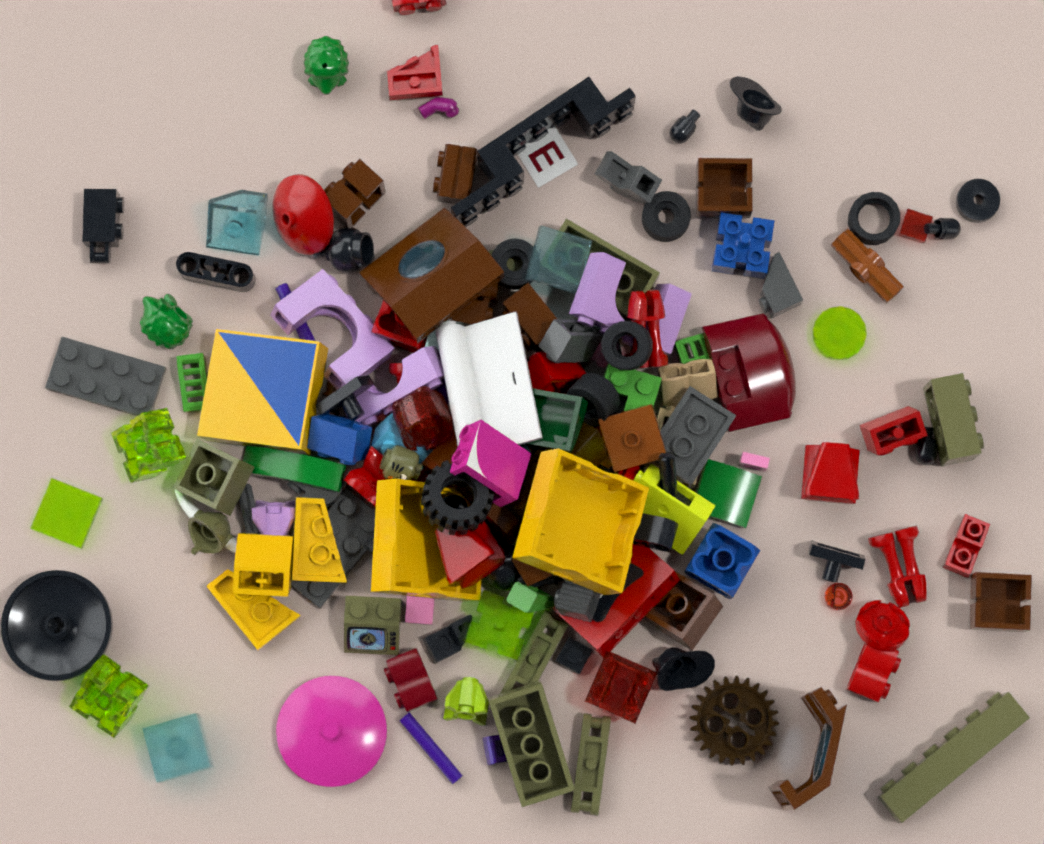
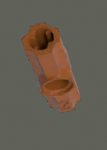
[831,229,904,304]

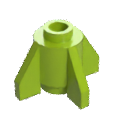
[443,677,489,726]

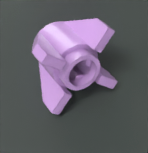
[252,500,296,536]

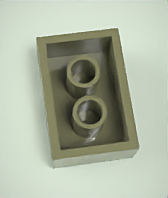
[923,373,984,467]

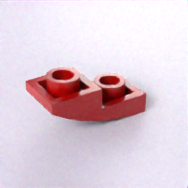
[943,514,990,578]

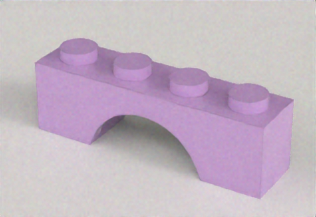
[344,346,444,426]

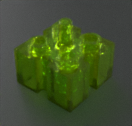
[111,408,187,483]
[465,590,535,662]
[69,654,149,738]

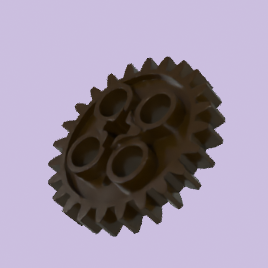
[689,676,779,766]

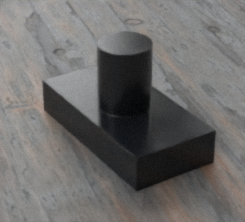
[316,375,374,421]
[809,540,866,582]

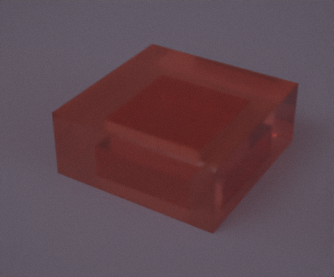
[898,208,933,244]

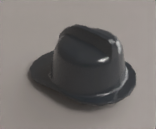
[730,76,782,131]
[652,647,715,691]

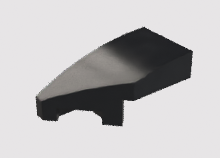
[423,614,473,664]

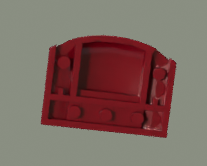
[702,313,796,432]

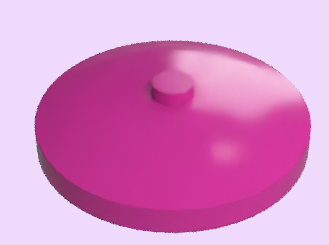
[276,676,387,787]

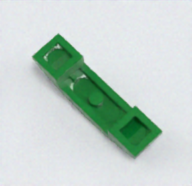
[243,446,346,492]

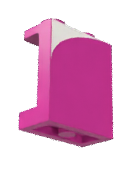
[450,420,531,507]

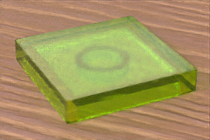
[31,478,103,549]

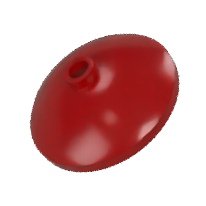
[272,174,334,255]

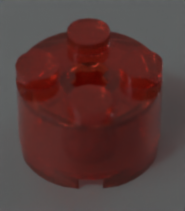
[392,386,454,451]

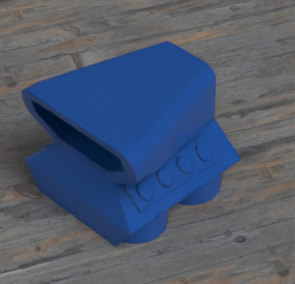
[684,523,761,599]

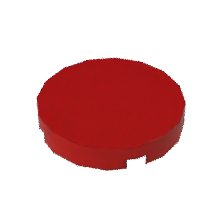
[855,600,910,651]

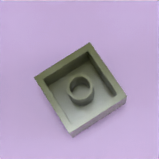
[173,439,254,516]

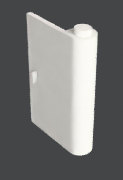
[435,312,543,445]

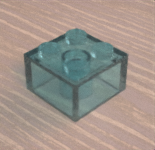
[142,713,214,783]

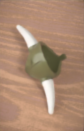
[175,490,237,555]

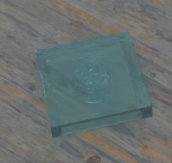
[526,225,592,294]

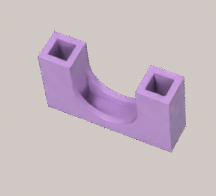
[569,252,692,354]
[270,269,395,390]

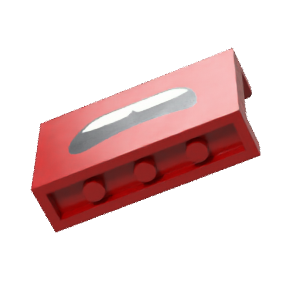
[552,545,680,659]

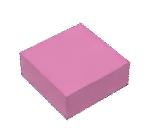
[739,452,770,472]
[405,596,435,625]

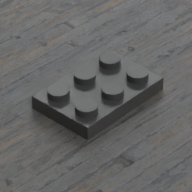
[654,386,736,485]

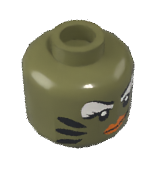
[379,445,423,480]

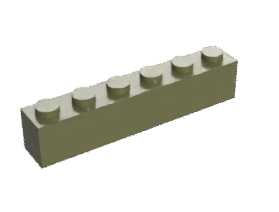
[877,691,1030,823]

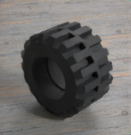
[421,460,494,535]

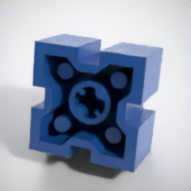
[711,213,775,279]

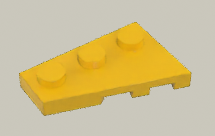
[292,497,347,583]
[206,569,301,651]

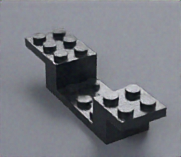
[451,77,636,227]

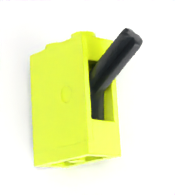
[633,452,715,555]

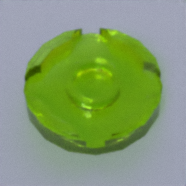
[812,306,867,360]

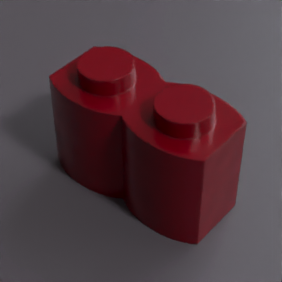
[383,648,438,713]

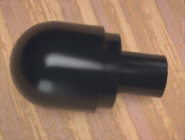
[669,109,700,144]
[924,218,961,239]
[915,427,938,465]

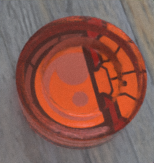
[824,583,853,611]

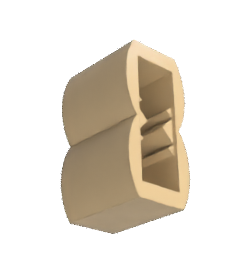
[658,359,717,407]

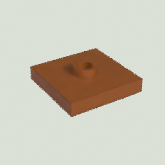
[598,403,666,472]

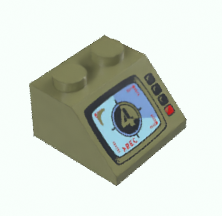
[344,595,402,656]

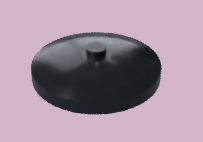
[1,570,113,681]

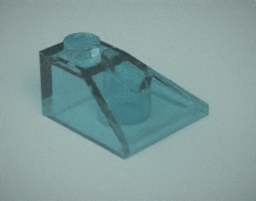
[206,189,268,256]

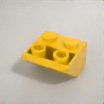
[233,533,293,597]

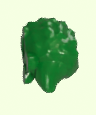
[304,36,349,95]
[140,294,193,350]

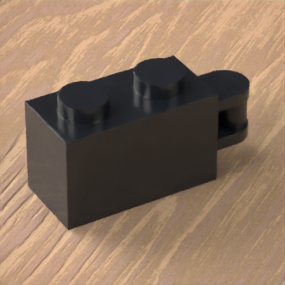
[82,189,124,263]

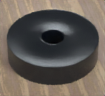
[956,179,1000,223]

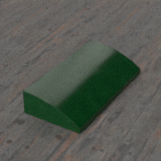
[525,389,588,452]

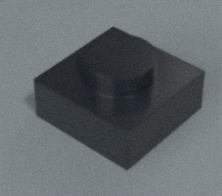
[556,637,593,675]

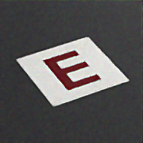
[518,126,578,188]

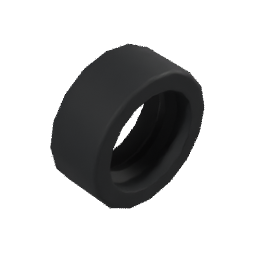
[848,192,901,245]

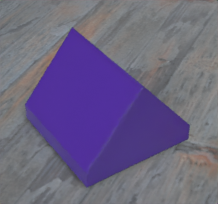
[482,735,507,765]

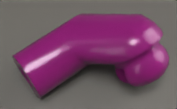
[418,97,459,119]

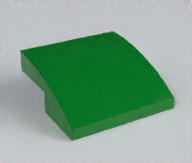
[696,459,762,528]

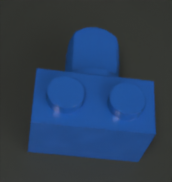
[307,414,372,465]

